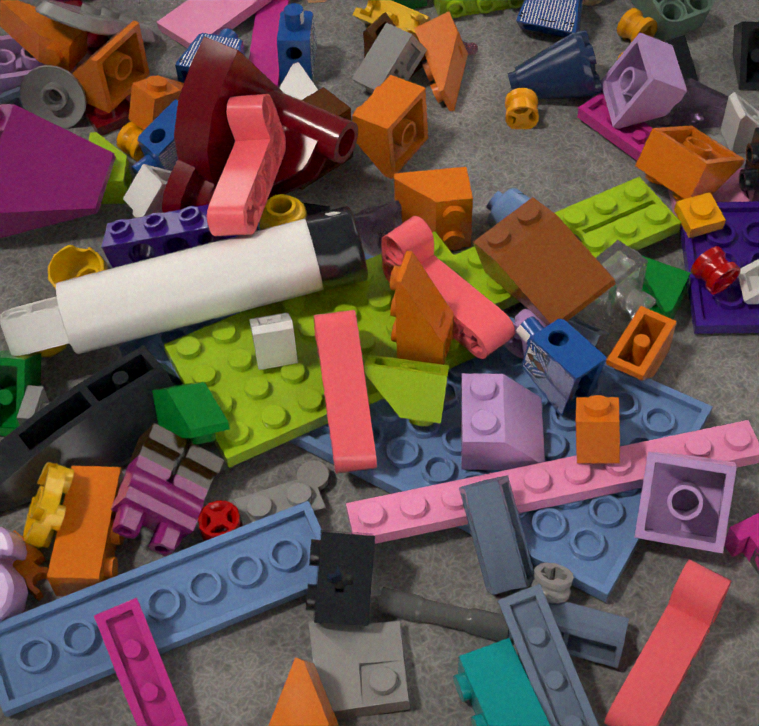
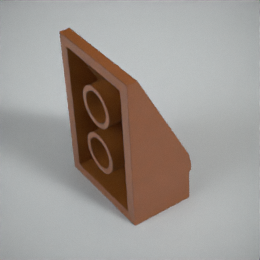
[473,197,616,325]

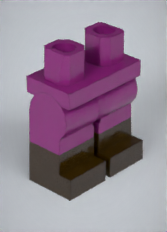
[111,423,224,557]

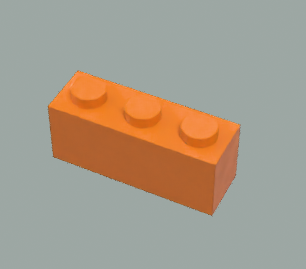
[47,466,125,596]

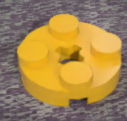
[23,462,74,548]

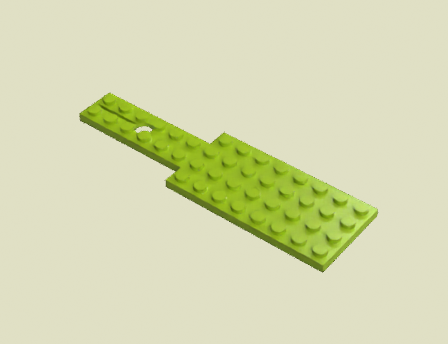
[164,176,681,468]

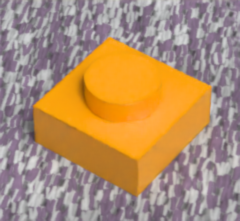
[674,192,726,238]

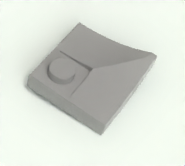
[309,621,411,719]

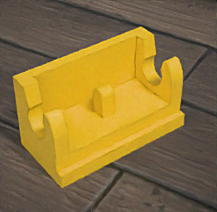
[353,0,431,41]

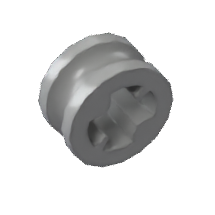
[531,563,574,604]

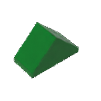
[629,255,691,319]

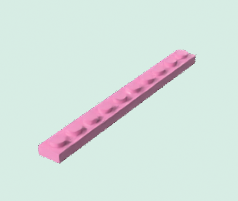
[346,420,759,544]

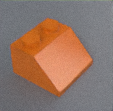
[72,20,150,113]
[352,75,428,179]
[635,125,745,200]
[394,167,473,250]

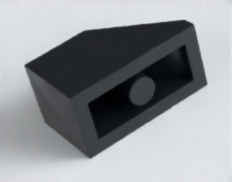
[733,21,759,89]

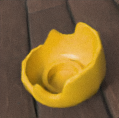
[47,245,108,289]

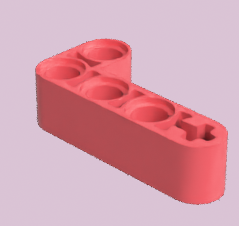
[207,94,286,236]
[381,216,515,359]
[314,310,377,474]
[604,559,732,726]

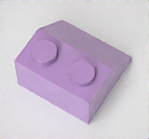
[601,33,687,129]
[461,373,545,470]
[634,451,737,554]

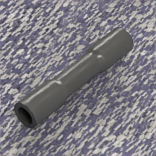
[377,587,509,641]

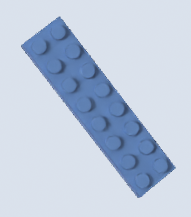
[0,500,342,717]

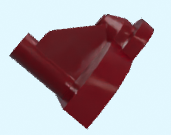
[162,36,358,213]

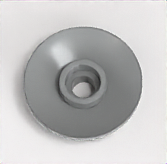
[20,65,87,129]

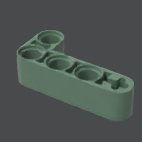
[631,0,714,39]

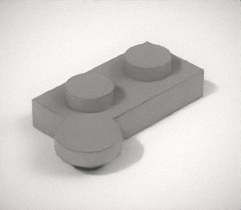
[234,460,330,526]

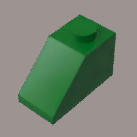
[0,350,41,436]

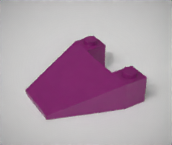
[0,104,116,238]

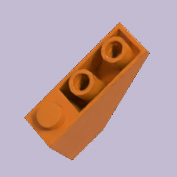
[414,11,468,112]
[390,250,454,365]

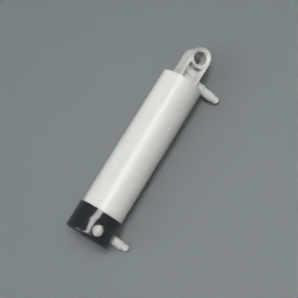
[0,206,368,356]

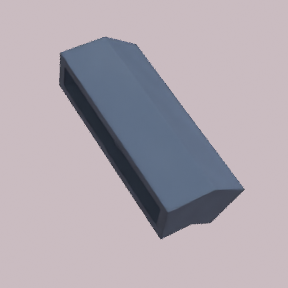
[459,475,535,595]
[508,589,629,668]

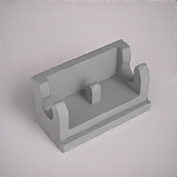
[352,23,427,94]

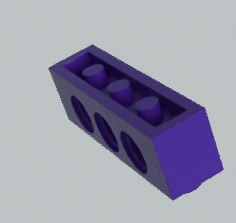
[101,204,259,268]

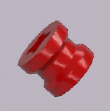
[691,246,741,295]
[198,500,242,541]

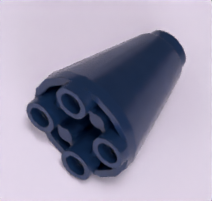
[507,30,603,99]

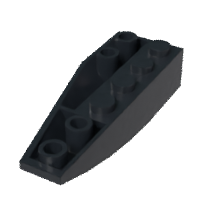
[0,345,174,513]

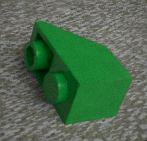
[152,382,230,444]

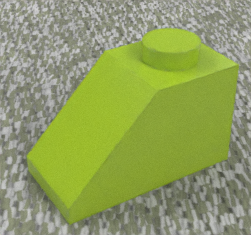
[364,354,449,426]

